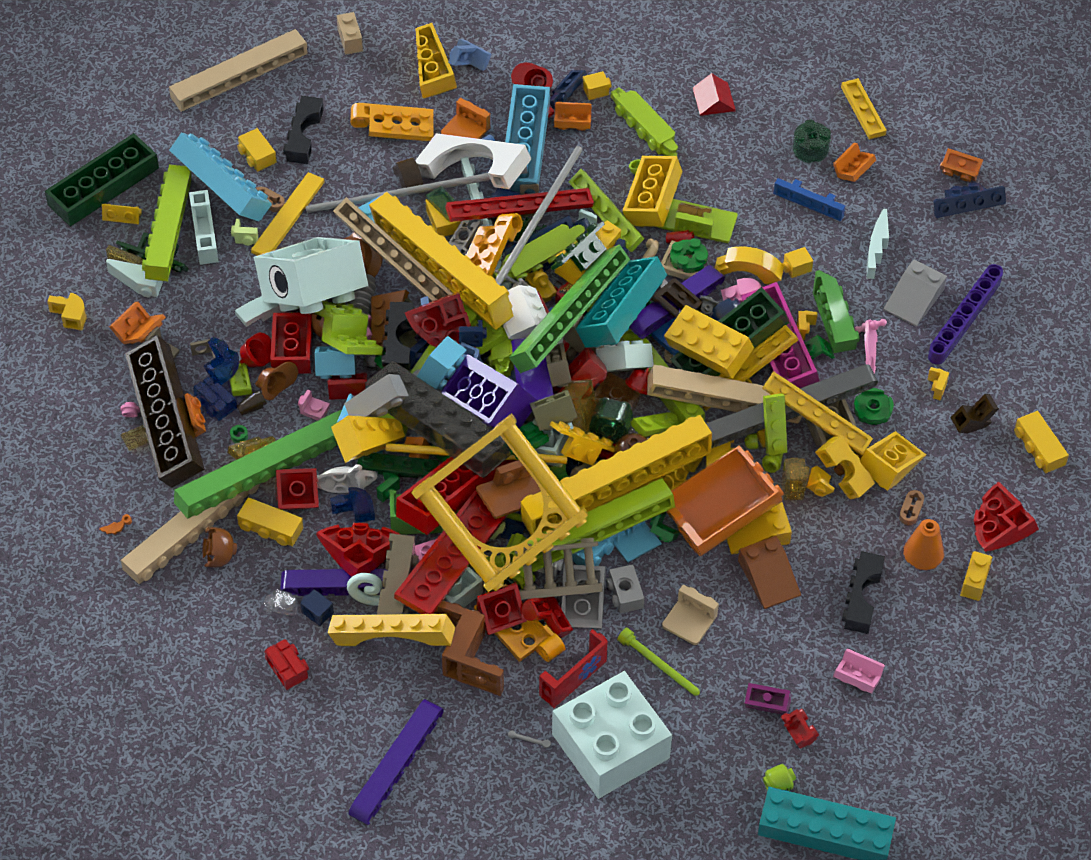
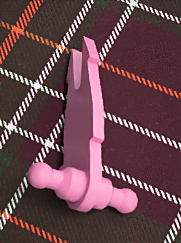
[854,319,887,374]

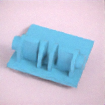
[613,520,662,563]

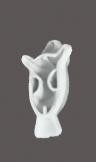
[317,465,377,498]

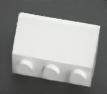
[503,285,547,340]

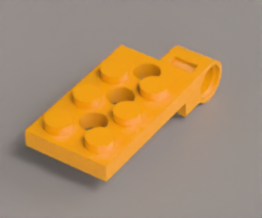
[350,103,433,141]
[466,213,523,276]
[473,584,566,662]

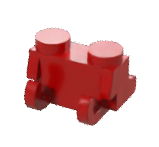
[781,708,820,749]

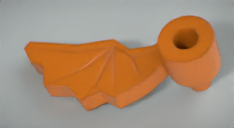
[99,514,132,534]

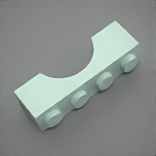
[189,190,219,265]

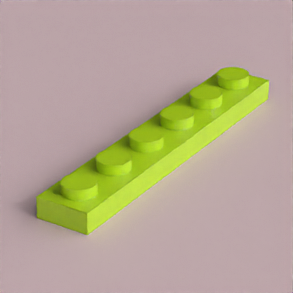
[569,169,645,252]

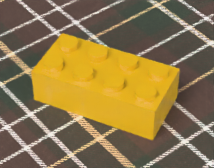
[623,156,682,227]
[664,305,754,379]

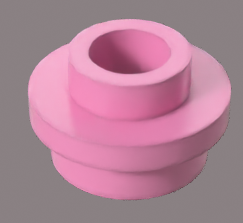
[120,402,140,417]

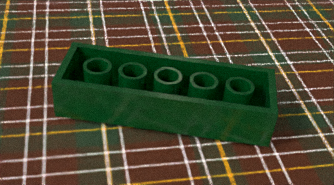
[45,133,159,227]
[670,287,789,376]

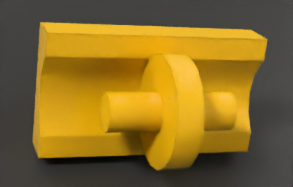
[525,269,557,303]

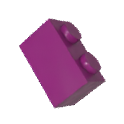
[744,683,792,715]

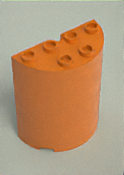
[666,446,784,556]

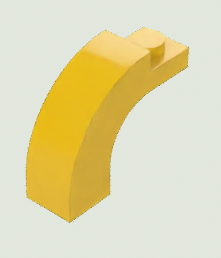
[715,246,784,285]

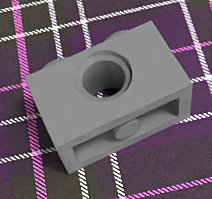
[606,564,644,613]

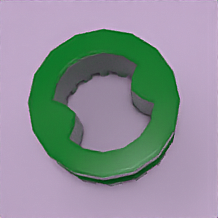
[230,425,248,444]

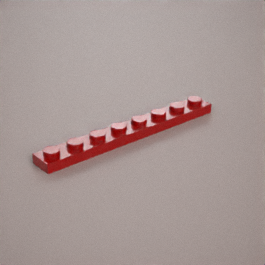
[445,188,594,222]

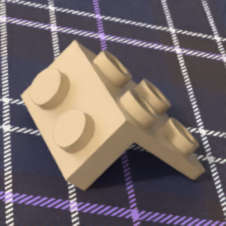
[662,585,719,645]

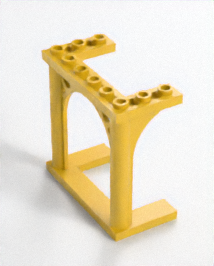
[411,413,588,592]

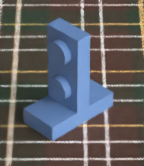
[448,39,492,71]

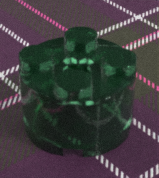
[793,119,831,163]
[589,397,633,444]

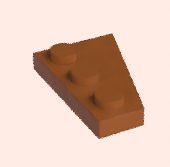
[371,290,409,347]

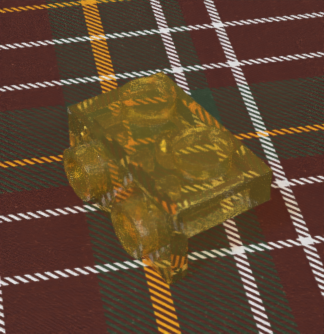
[227,436,275,460]

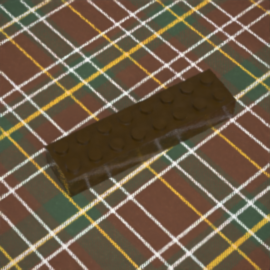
[125,335,205,488]

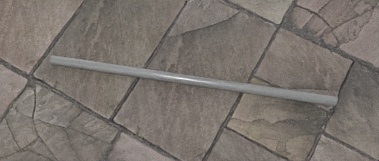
[495,146,582,285]
[306,166,528,213]

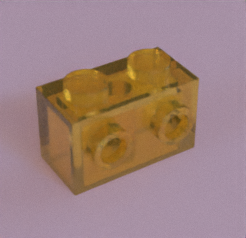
[781,457,809,500]

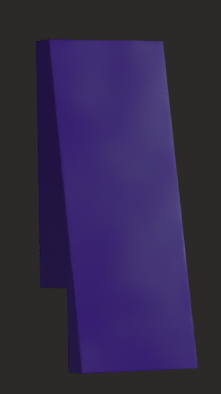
[511,337,554,400]

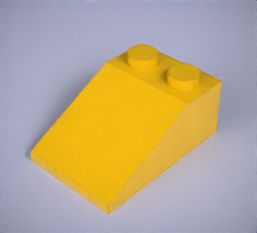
[860,431,926,491]
[727,502,792,555]

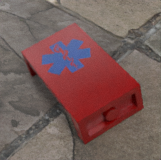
[539,629,608,708]

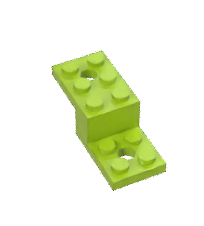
[314,300,383,355]

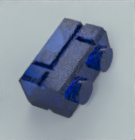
[193,375,237,421]

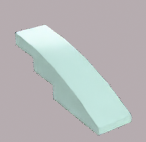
[867,209,889,279]
[235,296,286,327]

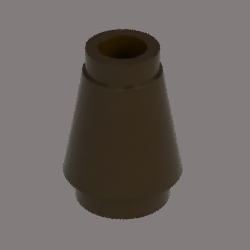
[236,391,267,416]

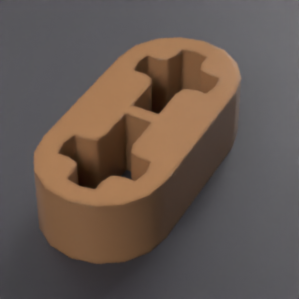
[256,187,285,212]
[899,490,924,525]

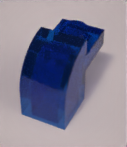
[204,337,239,385]
[330,487,375,523]

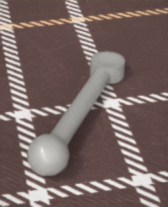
[508,730,551,748]

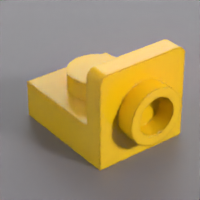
[796,311,818,340]
[928,367,949,401]
[807,466,835,497]

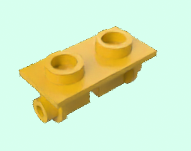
[102,203,142,224]

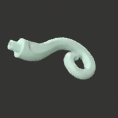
[347,573,382,606]

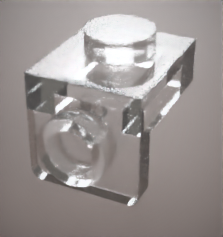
[264,589,298,616]

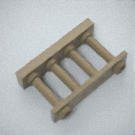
[515,538,603,600]

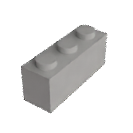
[344,374,409,417]

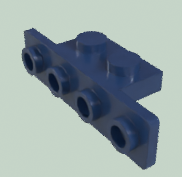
[933,182,1006,218]

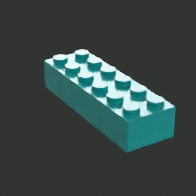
[576,256,667,348]
[758,787,896,860]

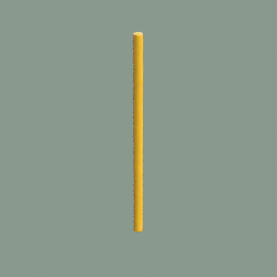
[386,443,567,464]

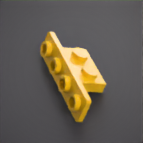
[550,421,615,466]

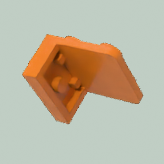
[441,98,491,139]
[109,302,165,344]

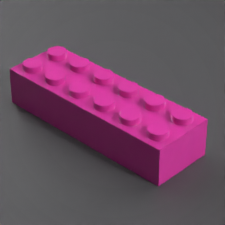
[741,282,819,389]

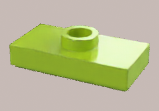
[227,363,252,397]

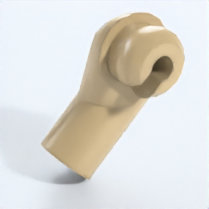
[642,238,659,259]

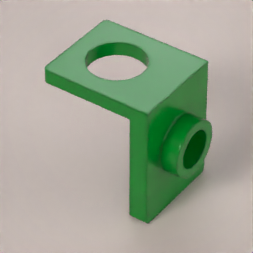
[804,335,835,359]

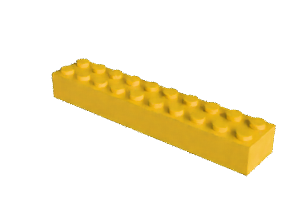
[369,192,514,330]
[520,415,712,535]

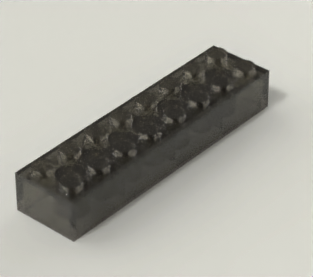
[365,361,511,478]

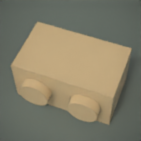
[337,12,363,55]

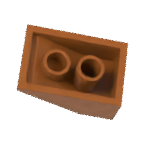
[738,536,801,609]

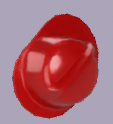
[511,62,553,88]
[239,332,272,368]
[625,367,649,395]

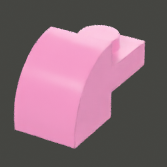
[721,278,761,303]

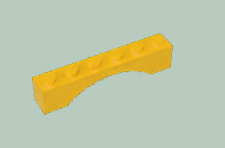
[328,614,455,646]

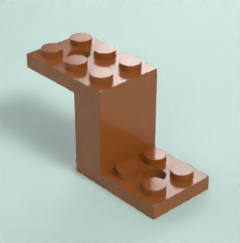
[433,600,504,697]

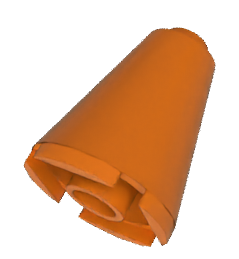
[903,519,944,570]

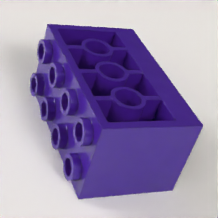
[440,354,538,438]

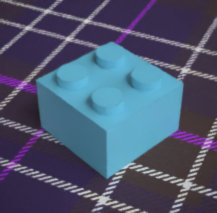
[414,336,466,394]
[315,346,356,379]

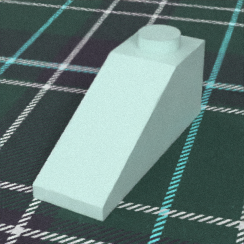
[106,259,163,297]

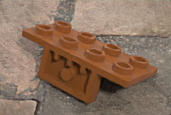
[476,460,548,519]

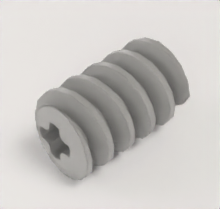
[347,274,376,315]

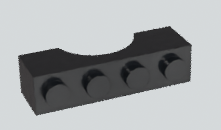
[283,96,324,164]
[382,302,414,376]
[841,551,885,634]

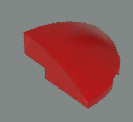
[405,293,477,348]
[974,482,1039,551]
[316,523,401,577]

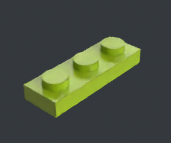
[763,393,787,455]
[630,412,681,437]

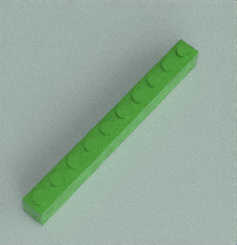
[509,244,630,373]
[174,410,342,519]

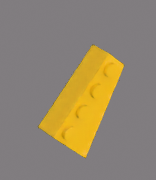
[415,23,457,98]
[554,220,621,285]
[331,415,405,463]

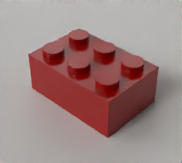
[270,313,313,374]

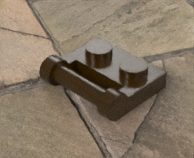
[651,278,703,318]

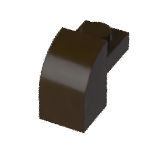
[393,158,424,188]
[950,394,999,434]

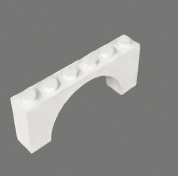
[416,134,531,189]

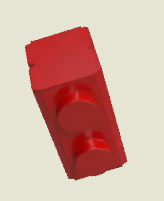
[264,639,309,690]

